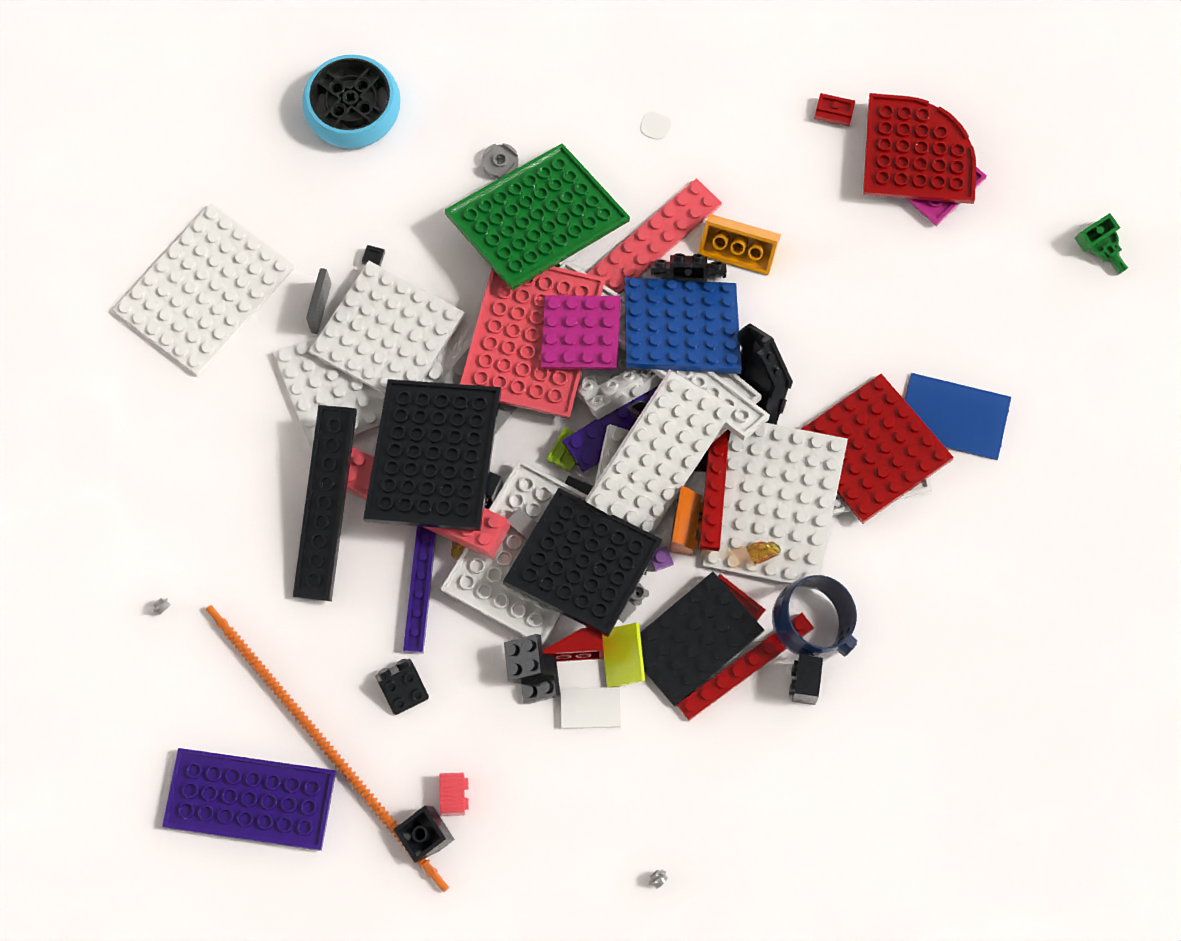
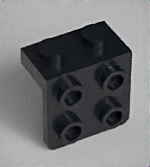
[375,658,429,715]

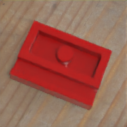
[814,93,856,127]

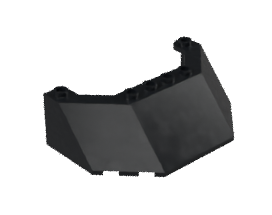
[627,323,793,472]

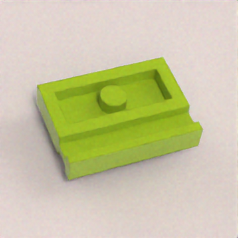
[546,427,576,473]

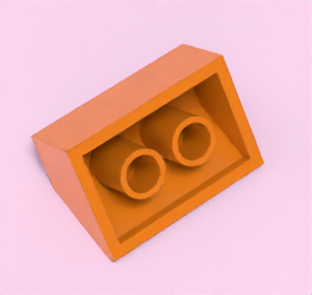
[669,486,703,556]

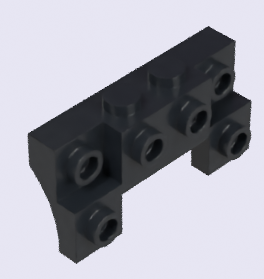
[651,253,727,282]

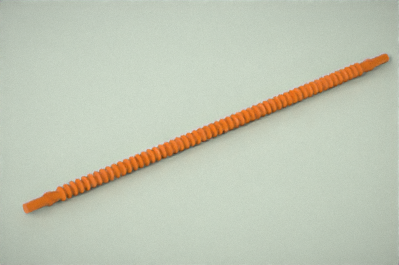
[206,605,450,893]

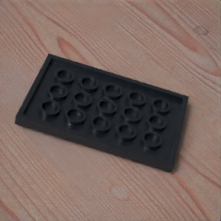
[640,572,765,707]

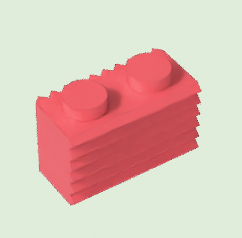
[439,772,469,816]

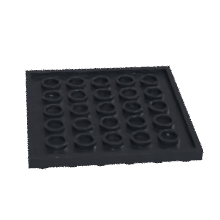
[503,488,662,637]

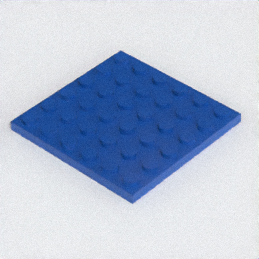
[624,277,742,374]

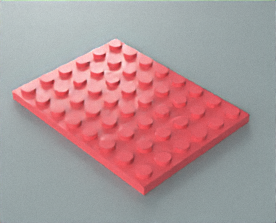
[460,266,605,419]

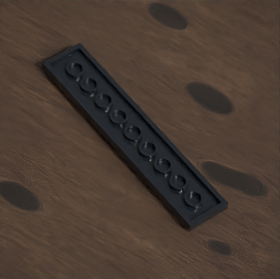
[293,405,357,602]

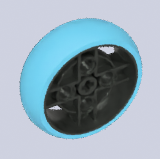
[303,54,400,149]

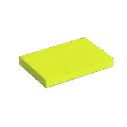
[602,622,645,687]

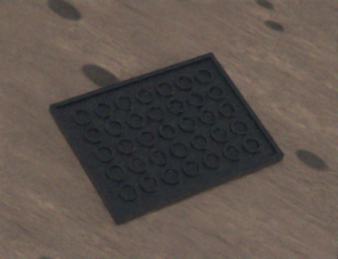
[363,379,502,531]

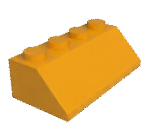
[698,214,781,275]

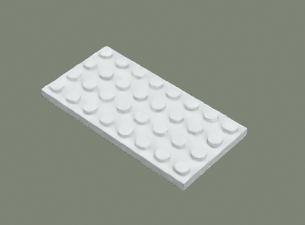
[585,369,735,534]

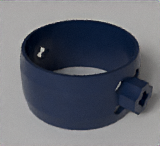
[772,575,858,657]

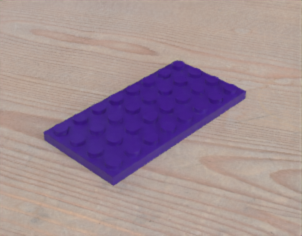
[162,748,336,851]

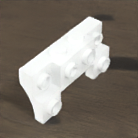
[577,360,662,419]

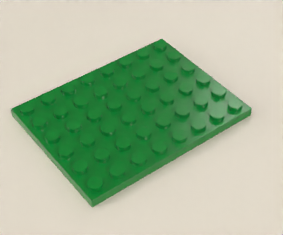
[445,143,630,291]

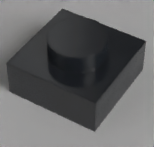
[362,245,385,267]

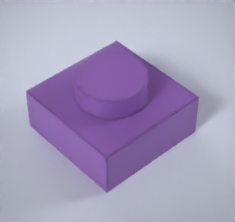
[651,546,674,572]

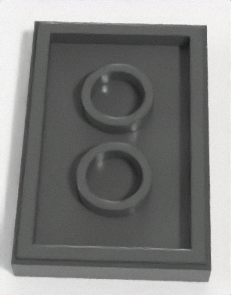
[306,268,332,334]

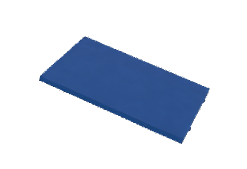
[905,373,1011,460]

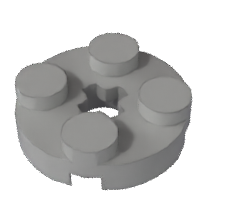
[482,143,519,179]

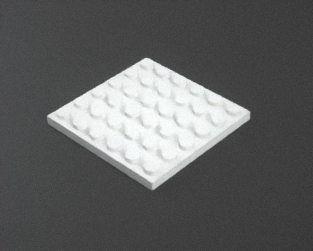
[309,261,465,395]

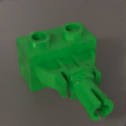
[1074,213,1129,275]

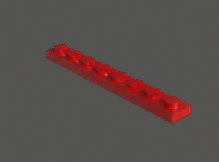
[699,429,729,551]
[677,613,814,721]

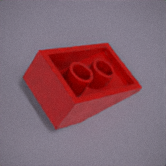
[543,626,603,662]

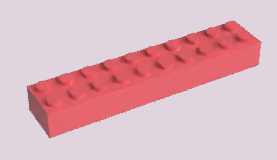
[347,447,511,560]

